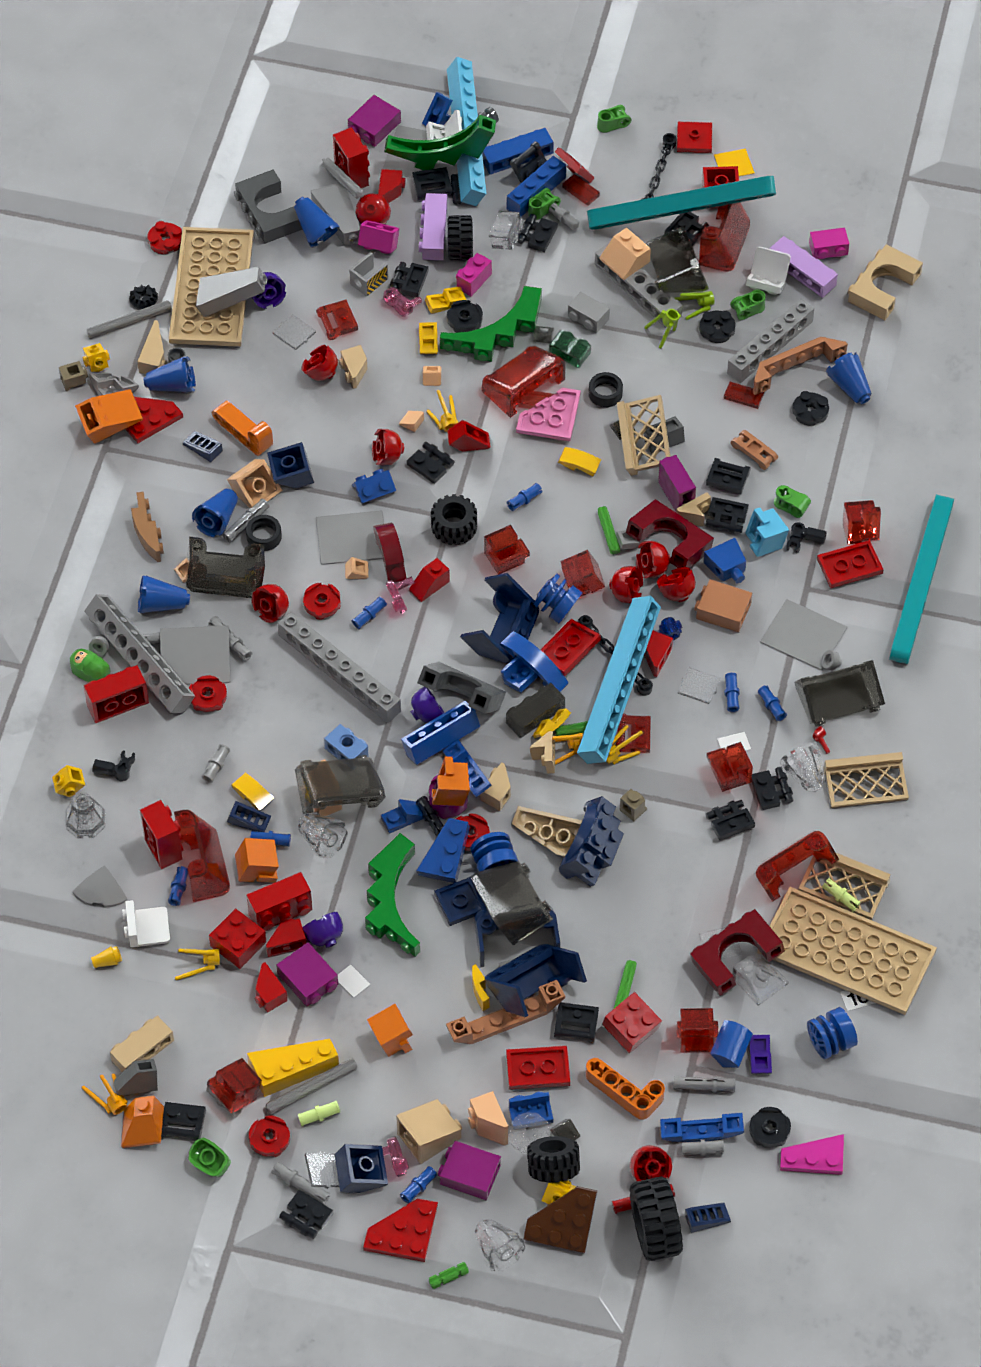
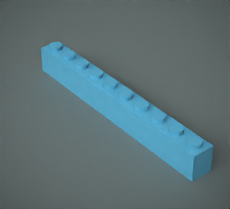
[447,57,487,206]
[577,596,661,764]

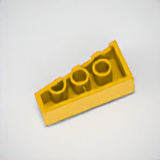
[247,1039,339,1097]

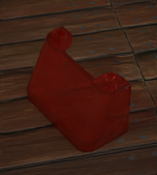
[699,202,750,272]
[482,346,566,418]
[174,809,230,902]
[755,830,840,902]

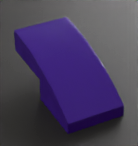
[749,1035,772,1074]

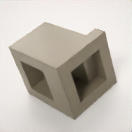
[59,361,88,391]
[620,789,647,822]

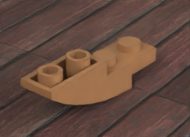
[131,491,164,562]

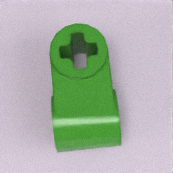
[597,105,632,133]
[528,188,561,220]
[730,290,766,320]
[774,485,811,518]

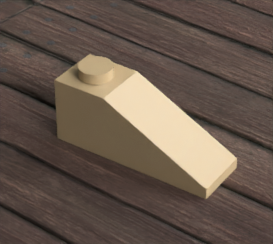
[137,320,167,374]

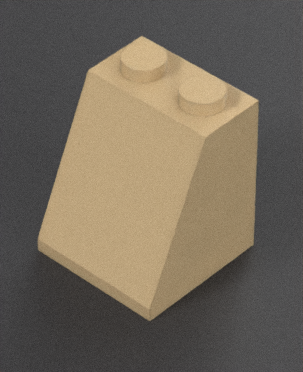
[396,1099,462,1164]

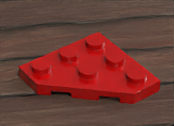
[126,397,183,443]
[363,1198,438,1262]

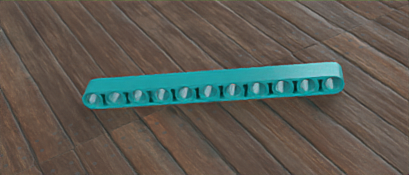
[587,176,776,230]
[889,494,954,664]

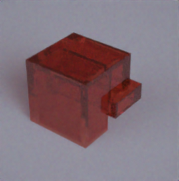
[843,500,881,545]
[484,525,530,575]
[560,549,605,597]
[706,742,753,792]
[676,1008,718,1053]
[207,1058,262,1113]

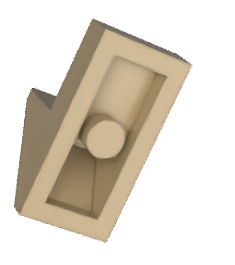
[676,492,711,526]
[530,731,555,774]

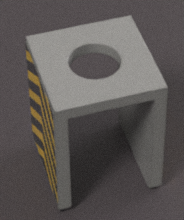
[349,252,388,297]

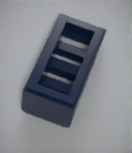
[183,431,223,463]
[227,801,271,832]
[685,1202,731,1233]

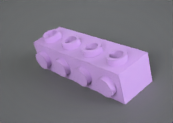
[419,193,447,260]
[770,236,838,298]

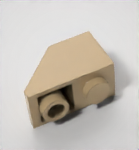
[338,345,367,389]
[480,762,511,811]

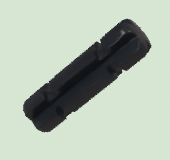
[450,174,462,204]

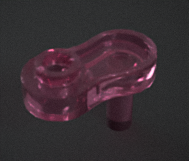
[383,287,422,317]
[385,576,415,614]
[382,1137,409,1177]

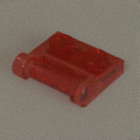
[316,299,358,340]
[615,713,651,753]

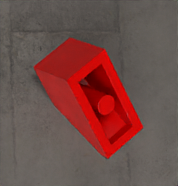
[378,169,406,203]
[447,420,491,452]
[409,558,450,602]
[644,630,673,677]
[266,918,306,957]
[255,962,288,1013]

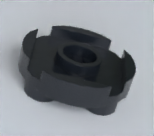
[447,300,483,333]
[699,310,736,343]
[792,391,829,426]
[749,1107,791,1148]

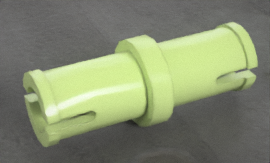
[822,878,861,912]
[298,1100,341,1126]

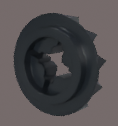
[129,284,158,309]

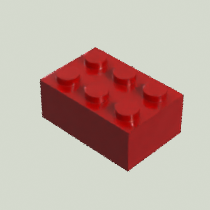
[333,127,370,189]
[83,665,149,724]
[140,800,184,869]
[246,872,313,931]

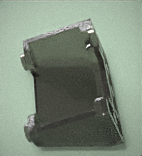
[645,226,709,293]
[186,536,265,598]
[794,660,885,727]
[295,755,386,814]
[470,861,553,945]

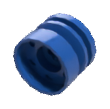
[533,573,583,624]
[470,832,520,883]
[807,1007,858,1060]

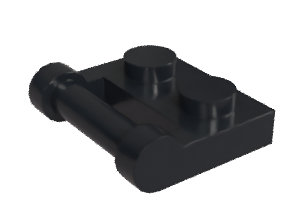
[510,141,547,183]
[412,167,452,200]
[706,458,751,494]
[554,1002,599,1043]
[161,1102,206,1141]

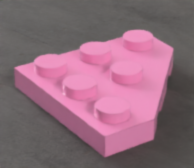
[516,388,581,442]

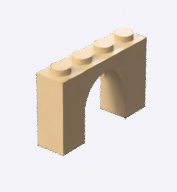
[847,244,923,320]

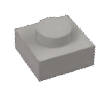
[616,530,640,550]

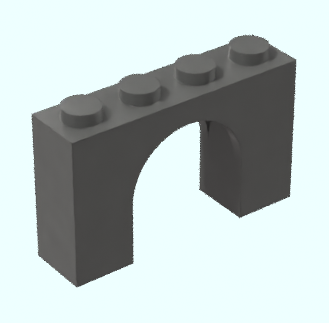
[234,169,303,244]
[417,662,506,714]

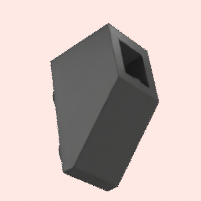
[114,1059,158,1095]

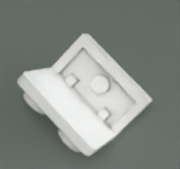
[426,110,462,140]
[746,247,791,295]
[122,900,170,947]

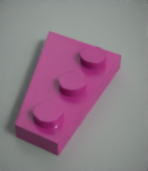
[780,1134,844,1175]

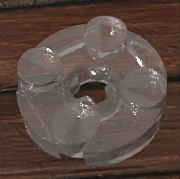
[508,1112,550,1154]

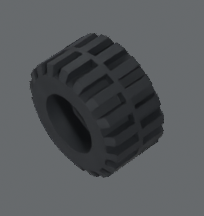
[447,215,473,260]
[431,494,477,545]
[527,1136,580,1183]

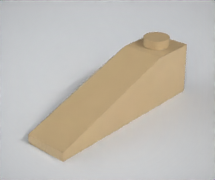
[512,806,582,857]

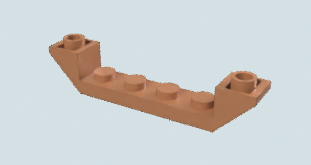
[753,337,848,395]
[446,980,565,1044]

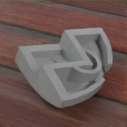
[89,372,139,396]
[72,865,128,908]

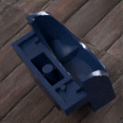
[559,796,624,887]

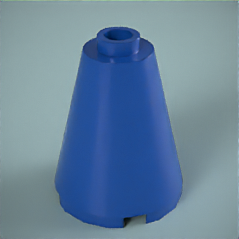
[294,197,340,248]
[826,352,872,404]
[143,356,196,392]
[192,489,238,537]
[138,575,190,613]

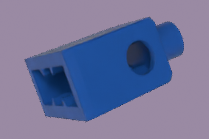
[703,538,746,584]

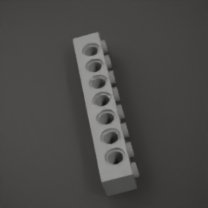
[84,594,195,713]
[278,612,401,723]

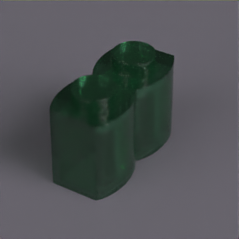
[549,330,591,368]

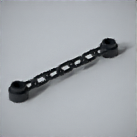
[641,133,677,200]
[578,615,653,695]

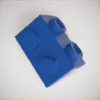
[352,469,397,504]
[501,656,539,693]
[508,1092,554,1130]

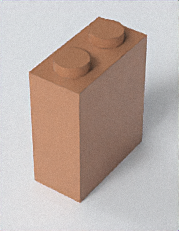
[694,579,753,633]

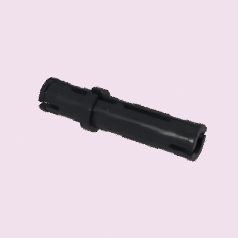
[416,796,444,836]

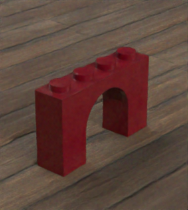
[625,499,714,568]
[690,909,785,996]

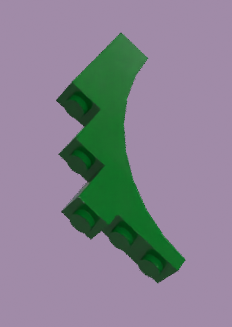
[384,115,496,170]
[440,286,542,362]
[365,833,420,957]

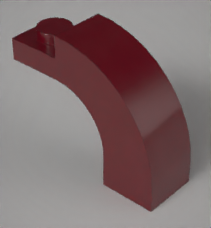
[373,522,407,584]

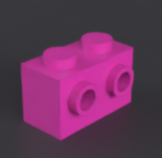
[358,220,400,254]
[809,227,849,259]
[456,253,492,297]

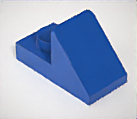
[422,92,453,126]
[381,799,423,834]

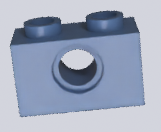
[324,724,369,771]

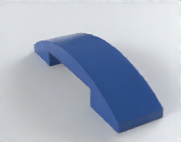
[500,631,569,696]
[443,739,492,797]
[660,1113,744,1142]

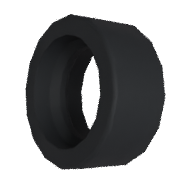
[588,372,623,408]
[246,515,282,551]

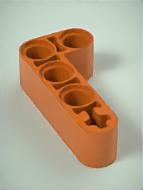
[211,400,273,456]
[586,1058,665,1120]

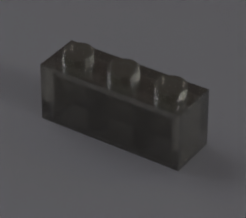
[506,683,565,739]

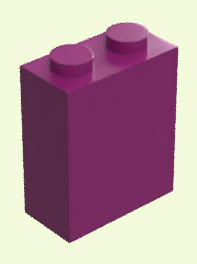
[348,95,401,147]
[658,455,696,511]
[276,942,339,1007]
[438,1141,501,1201]

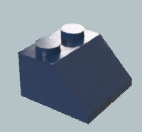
[267,442,314,488]
[334,1144,388,1193]

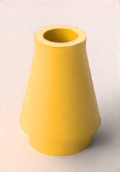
[91,946,122,969]

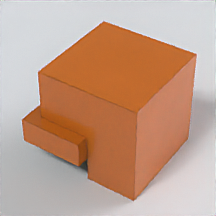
[432,757,470,806]
[235,838,279,883]
[367,1004,413,1057]

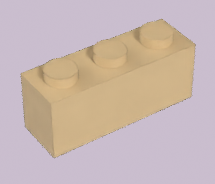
[110,1015,174,1072]

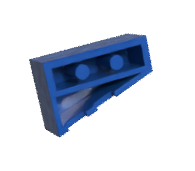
[416,818,470,883]

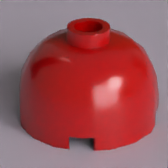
[355,193,391,224]
[302,345,338,381]
[372,429,405,466]
[636,541,671,579]
[609,566,643,604]
[657,567,696,602]
[251,584,289,623]
[629,1145,673,1181]

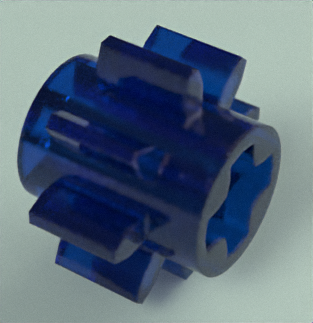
[658,617,683,640]

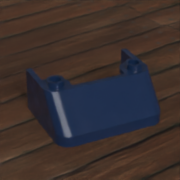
[460,573,539,664]
[474,903,560,967]
[485,944,587,1017]

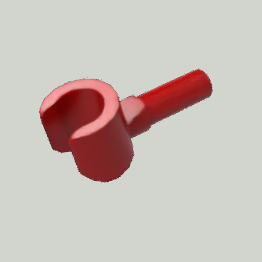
[813,726,830,754]

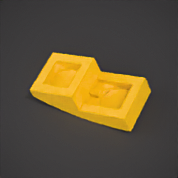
[425,287,466,313]
[419,322,438,354]
[558,447,601,477]
[532,708,571,738]
[231,772,274,811]
[472,964,490,1011]

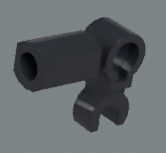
[786,522,827,553]
[92,750,135,781]

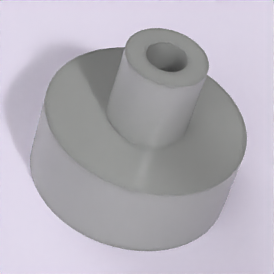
[89,636,109,657]
[822,650,842,670]

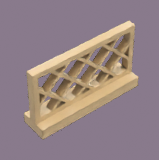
[617,395,671,476]
[823,752,909,808]
[798,845,891,920]

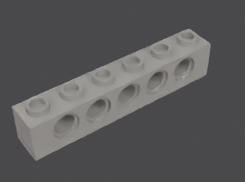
[595,243,682,328]
[727,299,815,384]

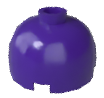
[252,272,286,309]
[410,687,445,724]
[303,912,343,948]

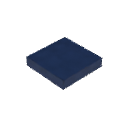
[434,877,487,926]

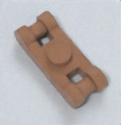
[731,430,778,470]

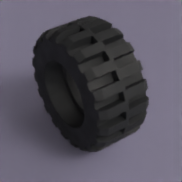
[629,1176,683,1261]

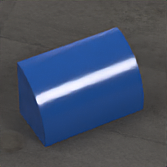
[710,1020,753,1068]

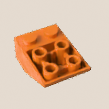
[75,389,143,444]

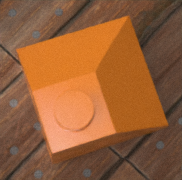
[121,1096,164,1148]

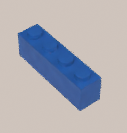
[482,128,554,175]
[506,156,566,219]
[401,701,481,765]

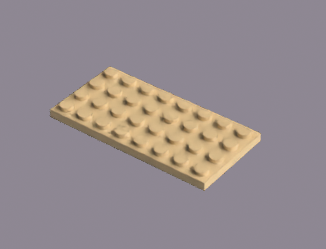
[169,227,254,347]
[757,887,937,1015]

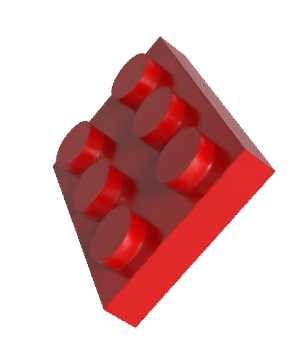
[817,540,884,589]
[541,619,601,676]
[506,1046,570,1090]

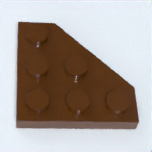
[523,1186,598,1253]

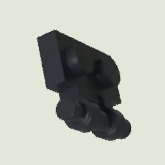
[664,212,709,249]
[517,214,558,253]
[389,262,429,298]
[406,442,455,484]
[705,497,749,533]
[750,767,793,811]
[705,800,755,841]
[279,1190,334,1239]

